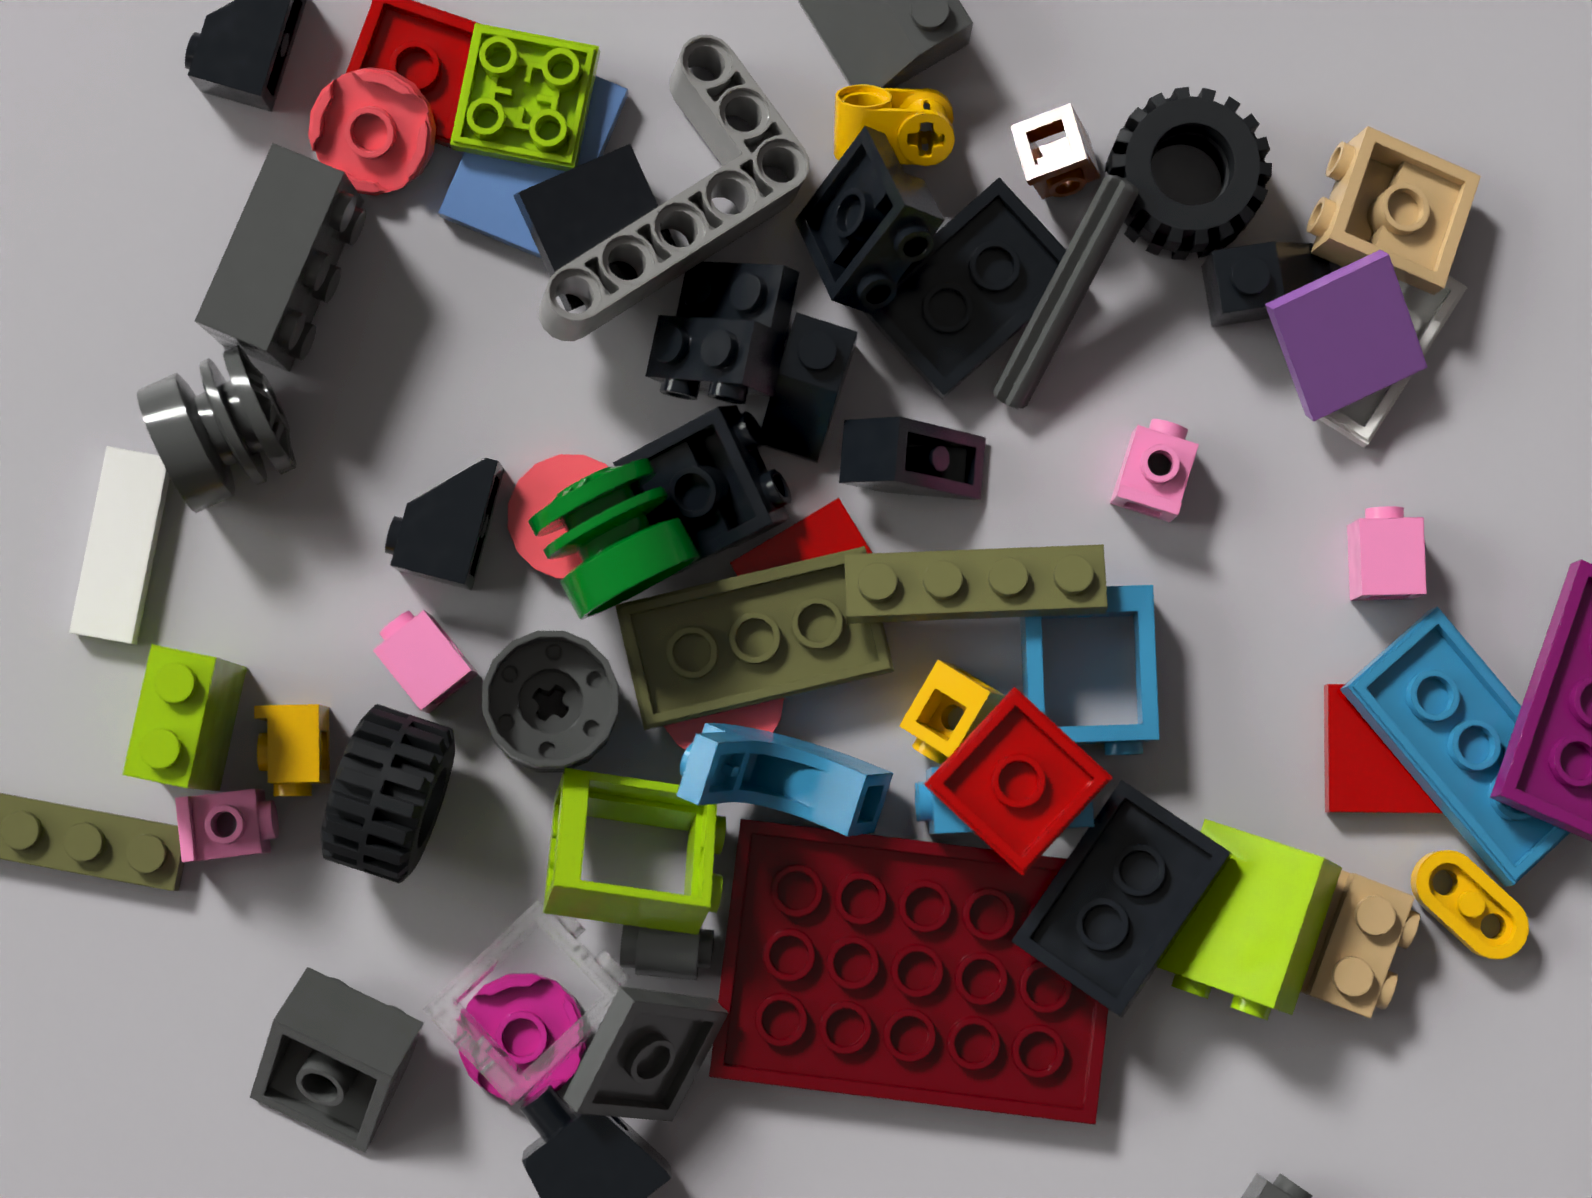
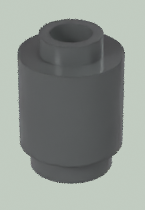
[620,924,714,980]

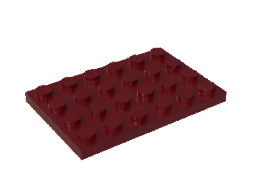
[709,819,1109,1125]

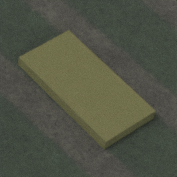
[615,546,895,731]

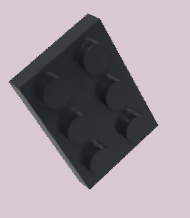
[863,177,1066,399]
[1011,780,1232,1018]

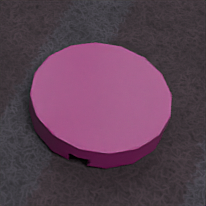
[458,972,587,1102]

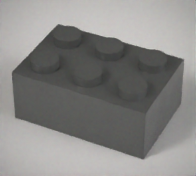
[195,143,366,372]

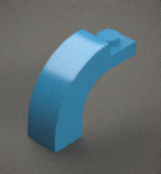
[677,723,893,836]

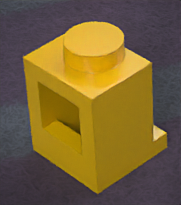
[899,660,1006,765]
[254,704,330,797]

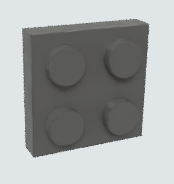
[563,986,729,1122]

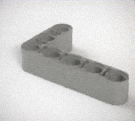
[539,35,810,341]

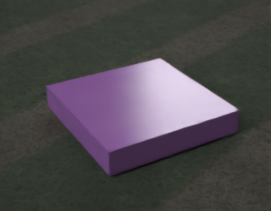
[1265,249,1428,422]

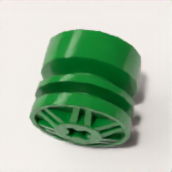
[528,458,701,619]

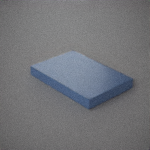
[438,76,629,259]

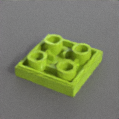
[450,23,600,171]

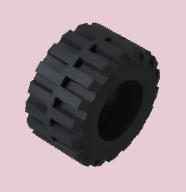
[1104,87,1272,260]
[321,704,455,884]

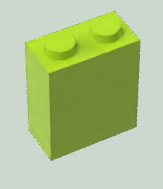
[122,644,247,791]
[1157,819,1342,1021]

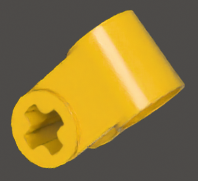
[833,84,955,166]

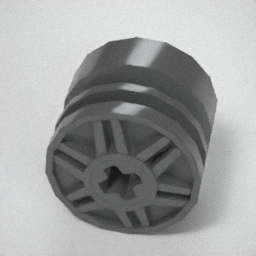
[137,345,296,513]
[482,631,618,773]

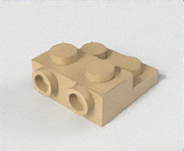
[1307,126,1481,295]
[1300,870,1420,1019]

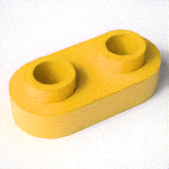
[1411,850,1529,959]

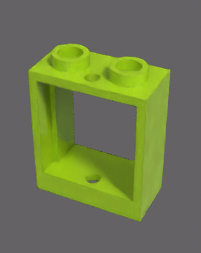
[543,768,726,935]

